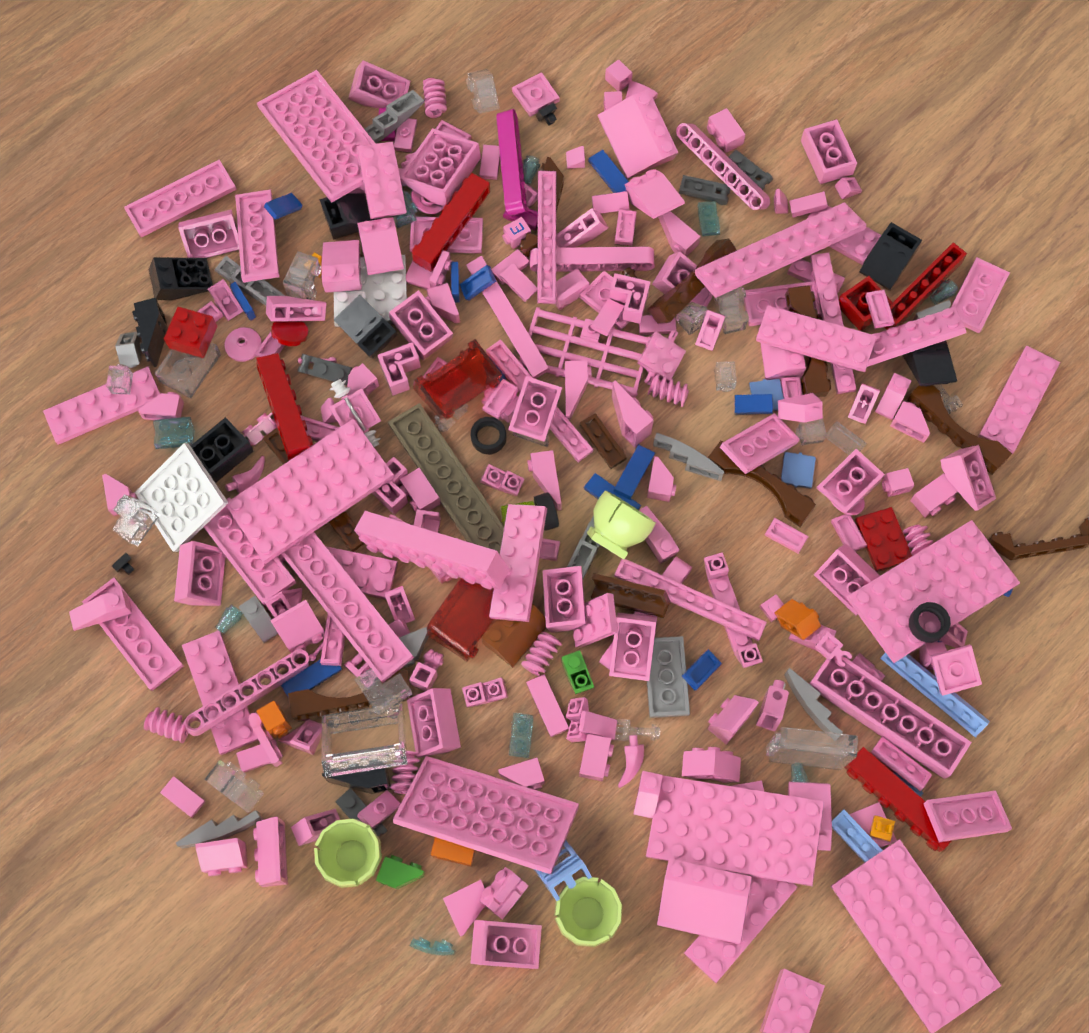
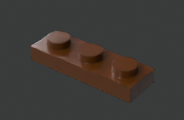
[580,413,627,469]

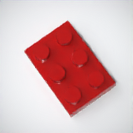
[855,507,912,572]

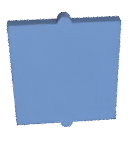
[749,379,784,411]
[781,452,816,489]

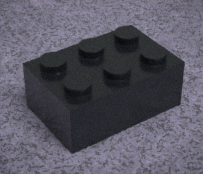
[191,417,254,483]

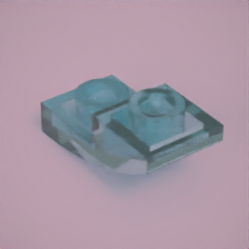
[697,201,720,236]
[508,713,533,758]
[409,937,456,956]

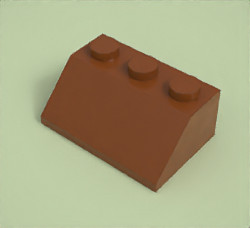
[482,604,546,668]

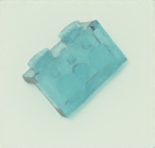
[391,188,417,228]
[153,417,195,449]

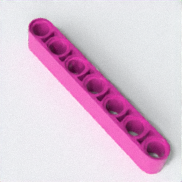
[496,109,527,216]

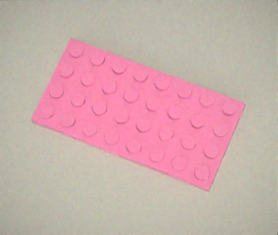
[257,70,376,203]
[226,419,395,564]
[847,520,1020,663]
[393,756,579,874]
[646,776,824,887]
[831,839,1001,1033]

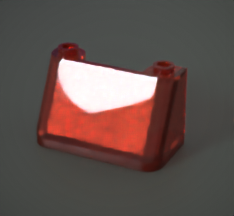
[413,339,502,420]
[426,578,494,662]

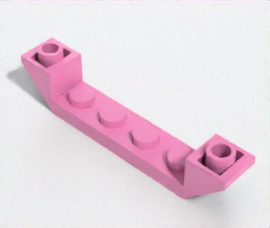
[704,552,763,668]

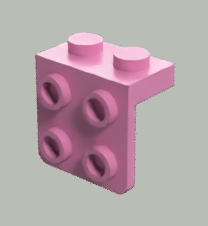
[406,250,452,289]

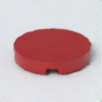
[271,321,309,346]

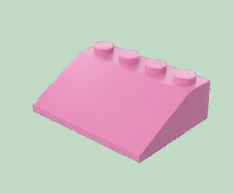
[598,89,678,179]
[400,128,481,206]
[657,859,752,944]

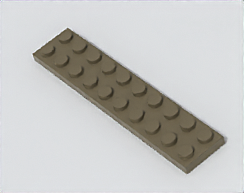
[388,403,504,554]

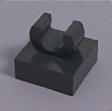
[536,102,557,126]
[112,553,134,575]

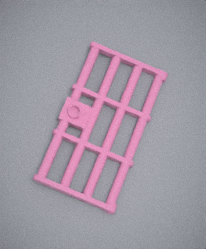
[519,307,651,398]

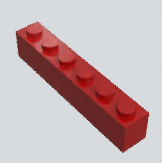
[412,173,490,272]
[884,242,967,330]
[256,353,313,460]
[844,747,952,852]

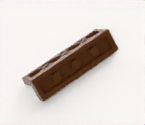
[591,573,671,618]

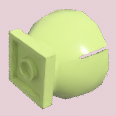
[587,490,656,559]
[314,819,382,888]
[554,876,623,947]

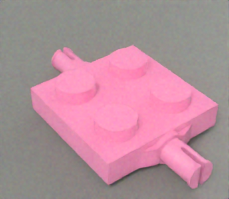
[637,330,686,385]

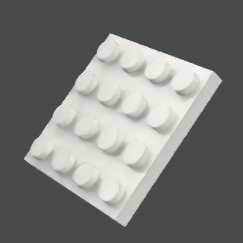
[334,255,407,327]
[135,443,228,552]

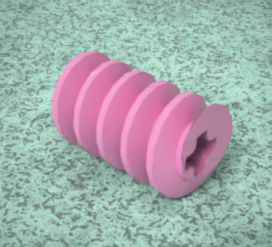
[423,78,447,118]
[648,374,689,407]
[903,525,933,555]
[521,632,562,676]
[144,707,189,743]
[390,750,420,795]

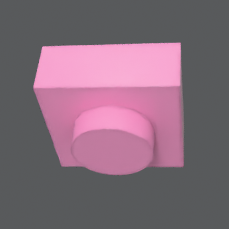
[760,595,784,622]

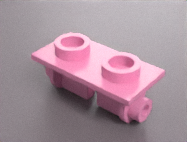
[242,412,277,446]

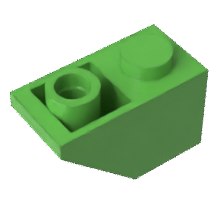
[561,650,594,695]
[376,855,425,889]

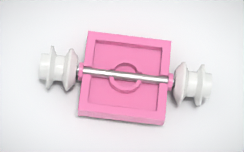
[329,379,381,447]

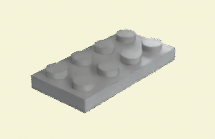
[647,636,690,718]

